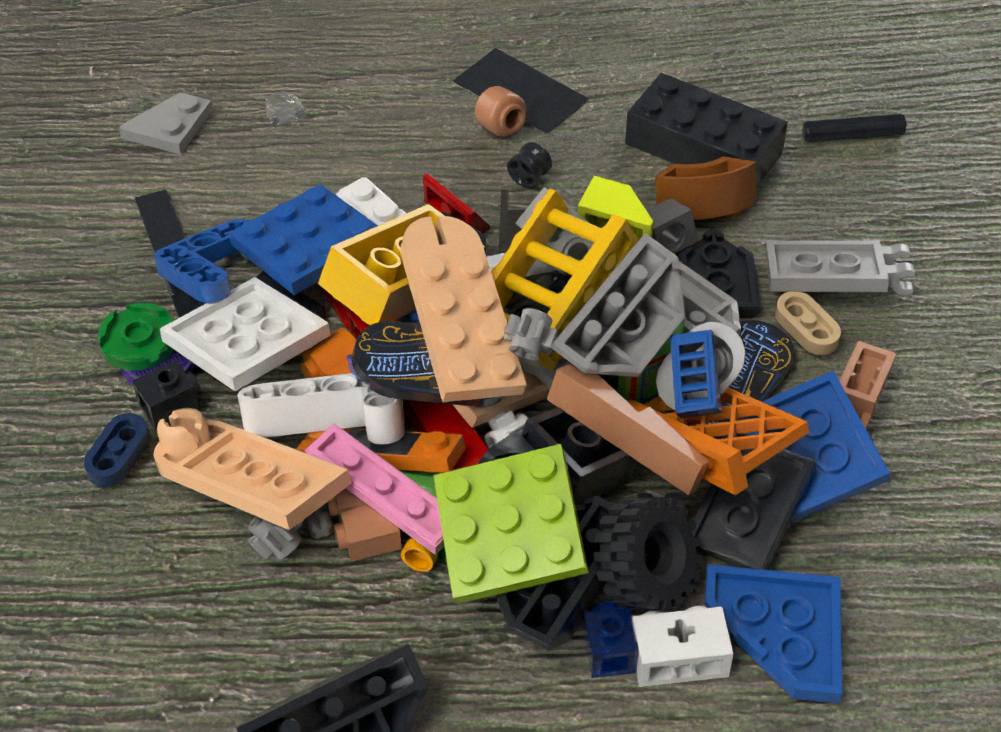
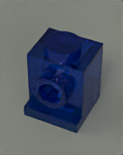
[583,602,639,678]

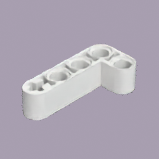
[237,373,405,444]

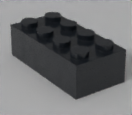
[625,72,788,188]

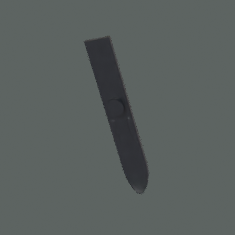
[135,189,206,318]

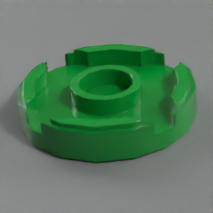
[97,303,175,371]

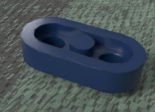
[84,413,150,487]

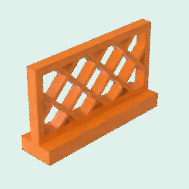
[627,387,810,495]

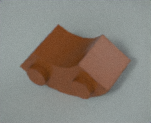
[655,156,756,220]

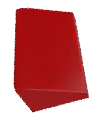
[423,173,490,234]

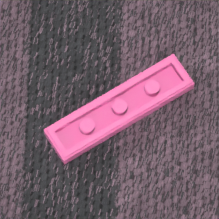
[305,424,444,555]

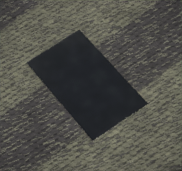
[452,48,590,134]

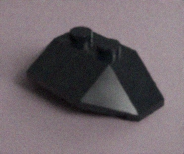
[495,495,614,651]
[236,644,428,732]

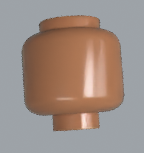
[475,86,526,137]

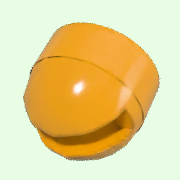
[401,537,439,572]

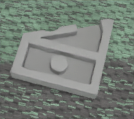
[119,92,213,155]

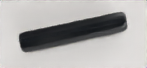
[802,114,907,142]

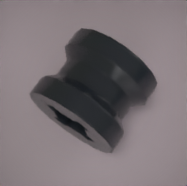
[507,142,552,188]

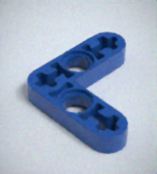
[154,219,249,303]

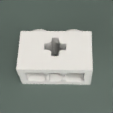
[630,606,733,687]

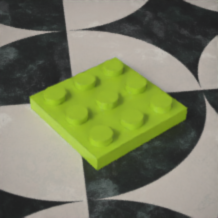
[433,444,588,604]

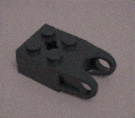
[478,407,637,505]

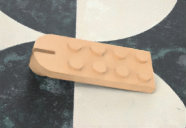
[400,216,527,402]
[154,408,352,530]

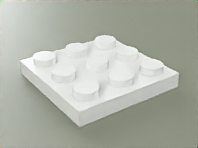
[160,277,331,391]

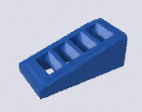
[670,329,722,418]

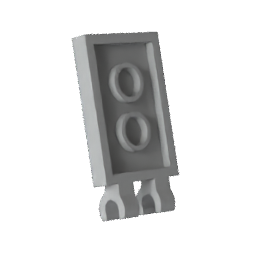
[766,240,915,296]

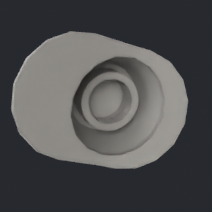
[656,322,746,410]

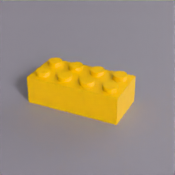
[318,204,485,325]

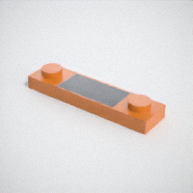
[296,428,466,473]

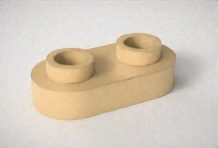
[775,292,841,355]

